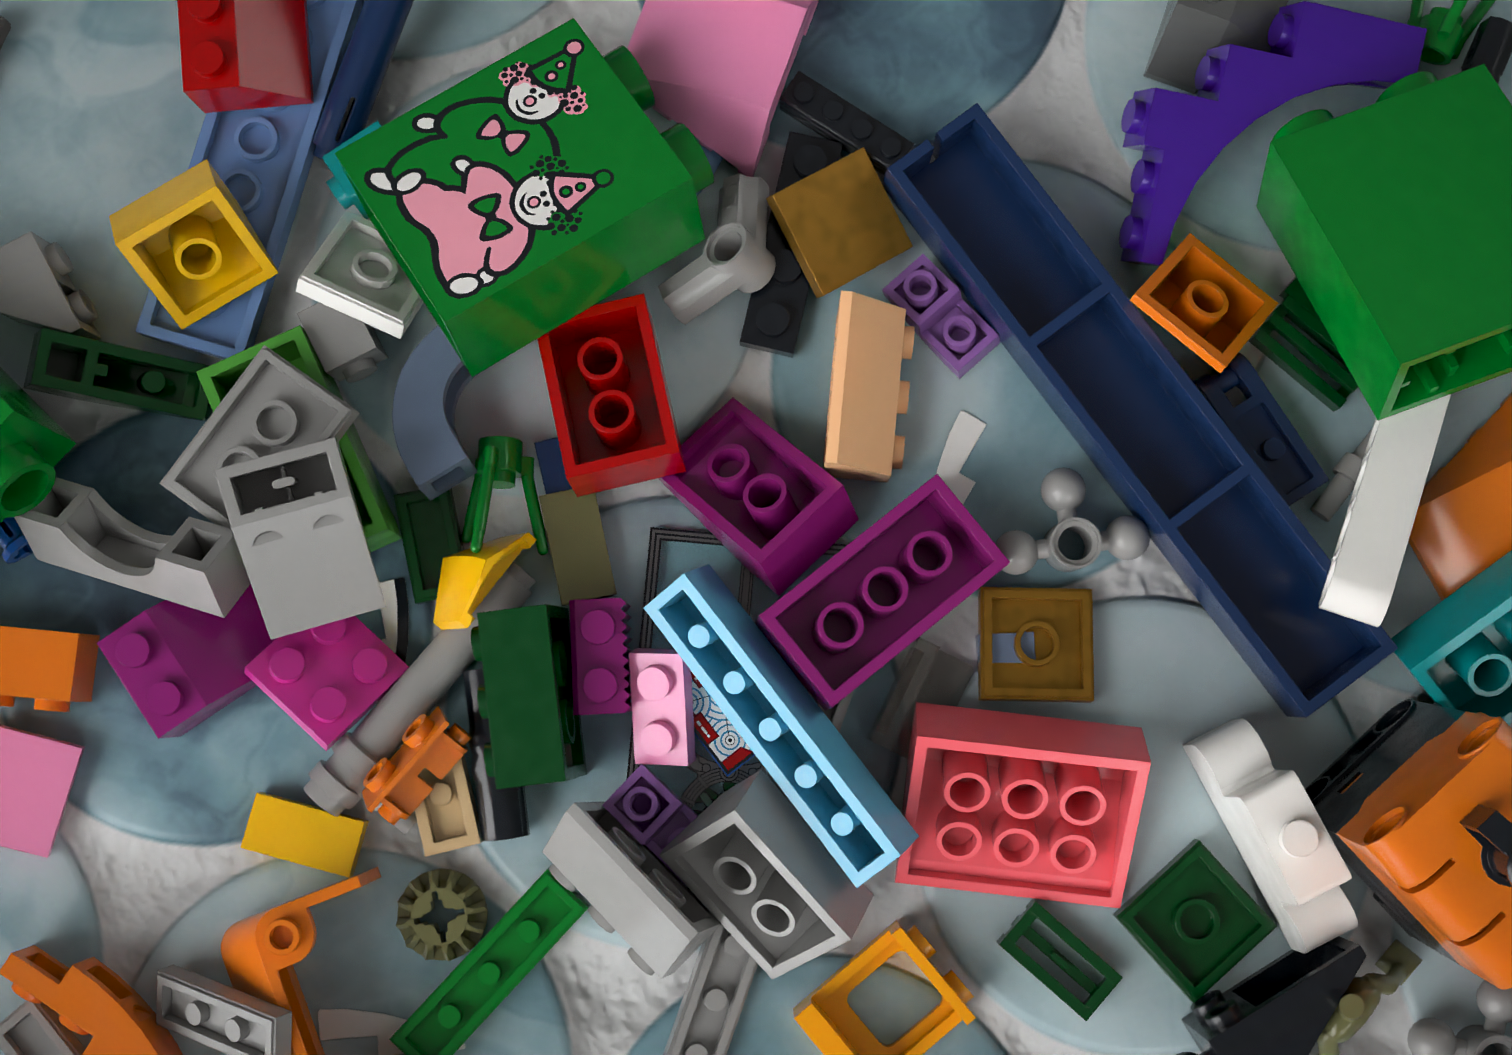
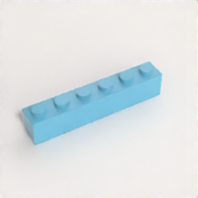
[644,564,919,888]

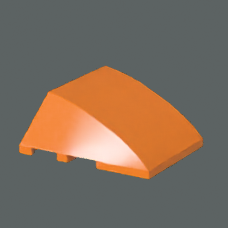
[1408,392,1512,601]

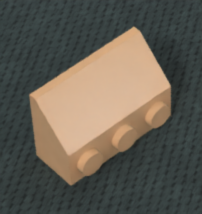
[822,290,915,483]

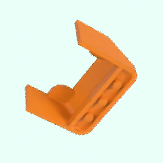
[221,867,381,1055]

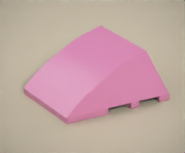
[627,0,819,177]

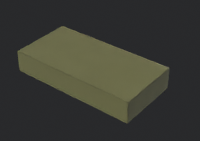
[539,489,617,606]

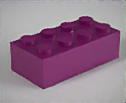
[755,474,1010,712]

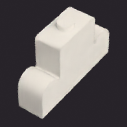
[1182,718,1358,954]

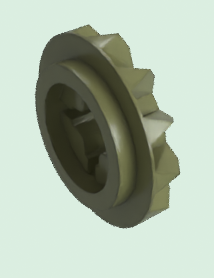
[396,869,488,961]

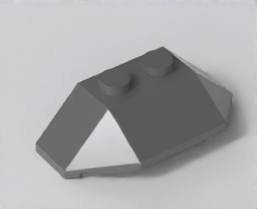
[1143,0,1288,94]

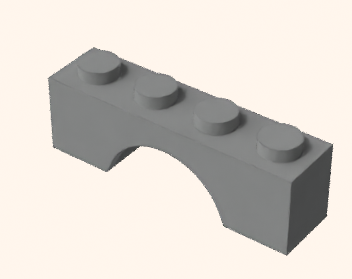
[14,477,251,618]

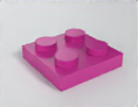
[244,616,409,751]

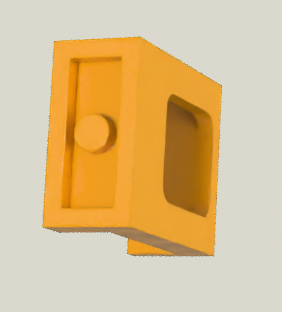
[793,920,976,1055]

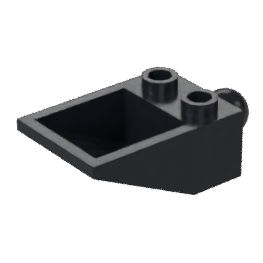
[1176,936,1367,1055]

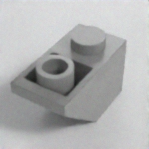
[0,231,102,340]

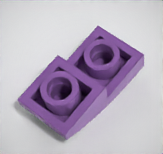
[882,254,1000,379]
[602,764,699,883]

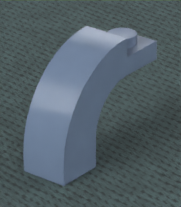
[392,325,506,501]

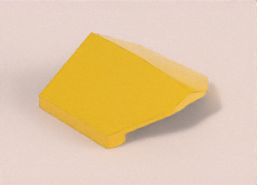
[433,532,536,630]

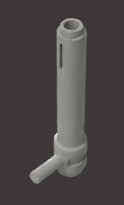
[303,562,536,835]

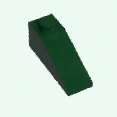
[23,328,209,421]

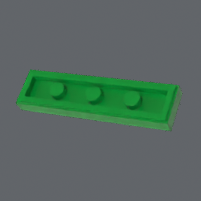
[389,868,590,1055]

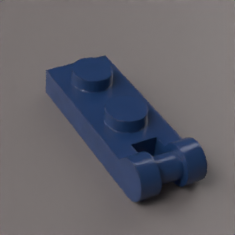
[1192,353,1329,506]

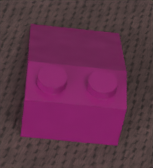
[658,397,859,596]
[97,584,275,739]

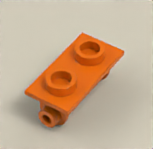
[362,706,472,825]

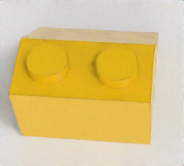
[109,159,278,330]

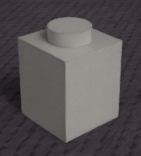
[297,302,388,383]

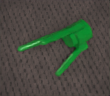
[1407,0,1496,66]
[461,436,548,556]

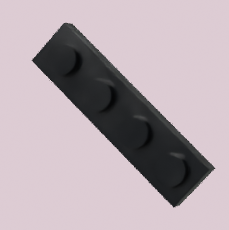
[740,131,843,358]

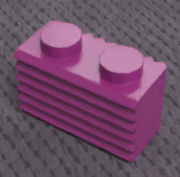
[569,598,633,715]

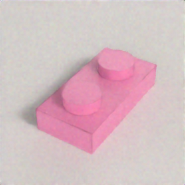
[629,648,696,766]

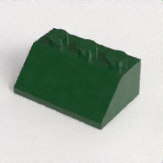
[471,604,587,789]

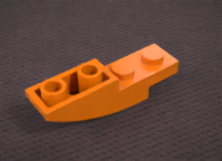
[0,945,183,1055]

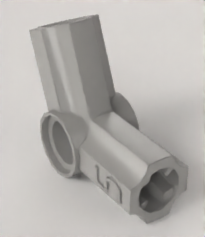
[658,173,776,325]

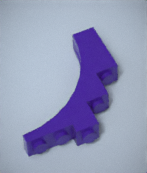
[1119,1,1427,266]

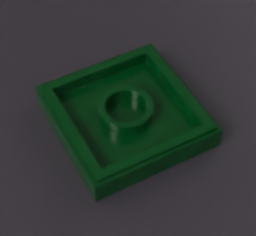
[1112,839,1277,1003]

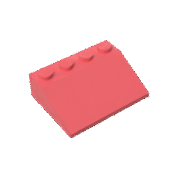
[895,702,1151,908]

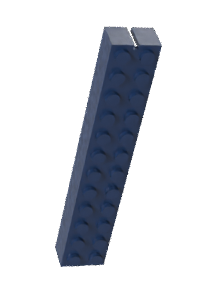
[883,103,1398,718]

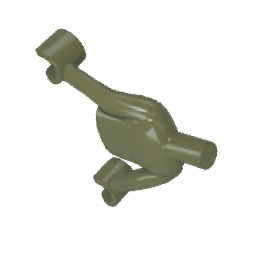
[1317,939,1423,1055]

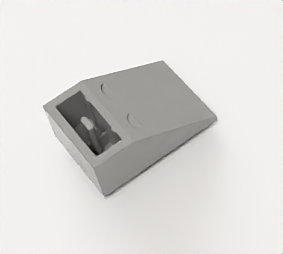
[214,437,386,640]

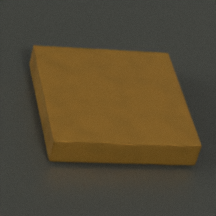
[766,147,913,298]
[978,587,1094,703]

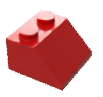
[177,0,314,113]

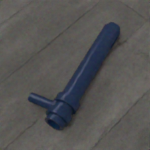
[312,0,414,160]

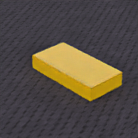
[240,792,369,878]

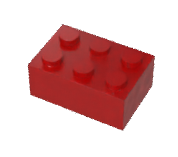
[538,293,687,497]

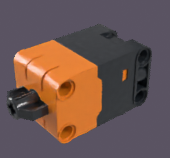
[1305,699,1512,990]

